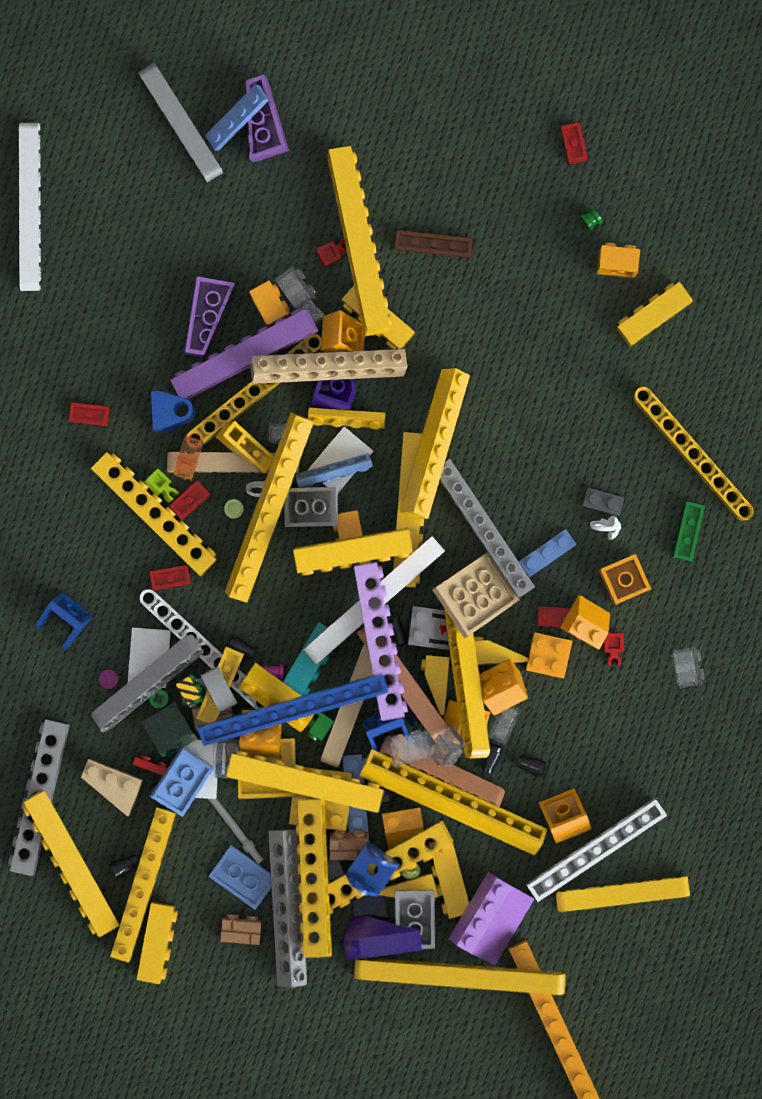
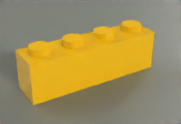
[616,282,693,347]
[342,286,415,350]
[238,663,314,732]
[429,841,469,919]
[137,902,178,984]

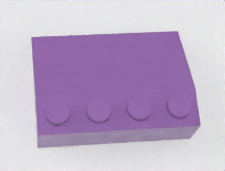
[449,872,534,965]

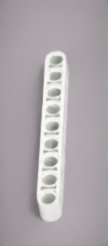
[19,123,41,291]
[304,536,445,664]
[140,589,260,709]

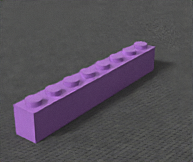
[171,308,318,400]

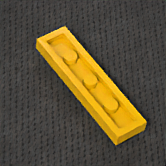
[308,408,385,430]
[196,647,244,723]

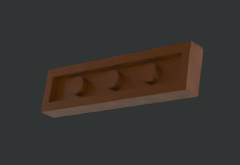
[395,230,473,259]

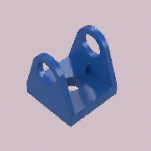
[151,391,195,433]
[35,592,93,651]
[362,713,413,752]
[346,841,400,896]

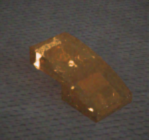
[173,436,203,481]

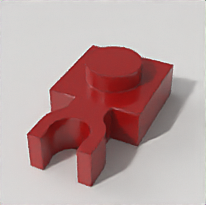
[315,239,347,267]
[603,632,624,666]

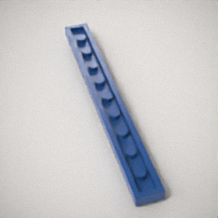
[197,673,389,746]

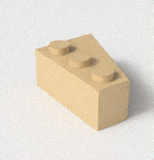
[81,759,144,816]

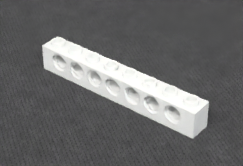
[526,799,667,902]

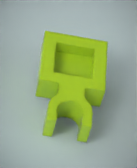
[144,468,179,503]

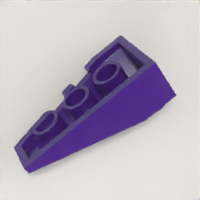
[311,379,356,410]
[343,916,422,959]

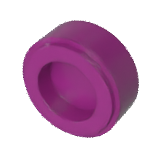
[99,670,119,689]

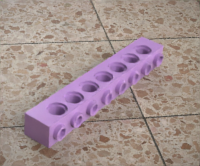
[354,563,407,721]

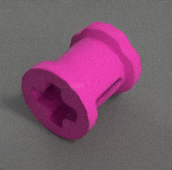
[264,664,284,681]

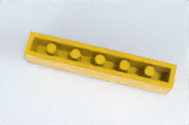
[293,528,413,575]

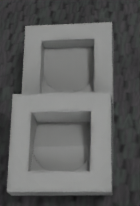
[201,666,237,712]

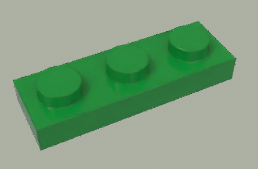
[673,501,705,562]

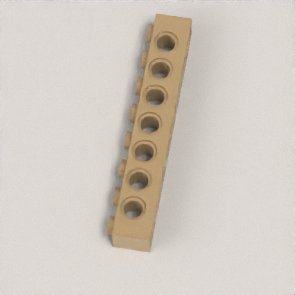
[250,349,407,384]

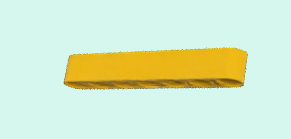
[556,876,690,912]

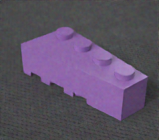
[246,75,289,162]
[184,276,235,358]

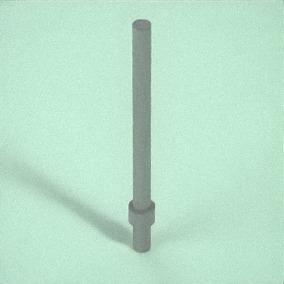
[207,798,264,864]

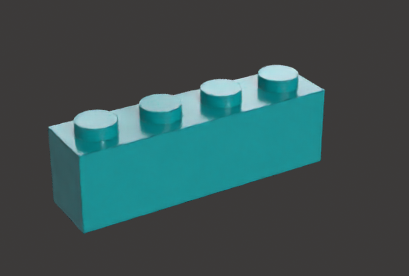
[283,622,330,696]

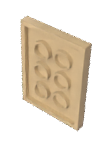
[433,552,519,638]

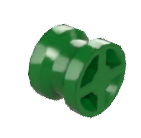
[579,207,603,231]
[149,689,169,708]

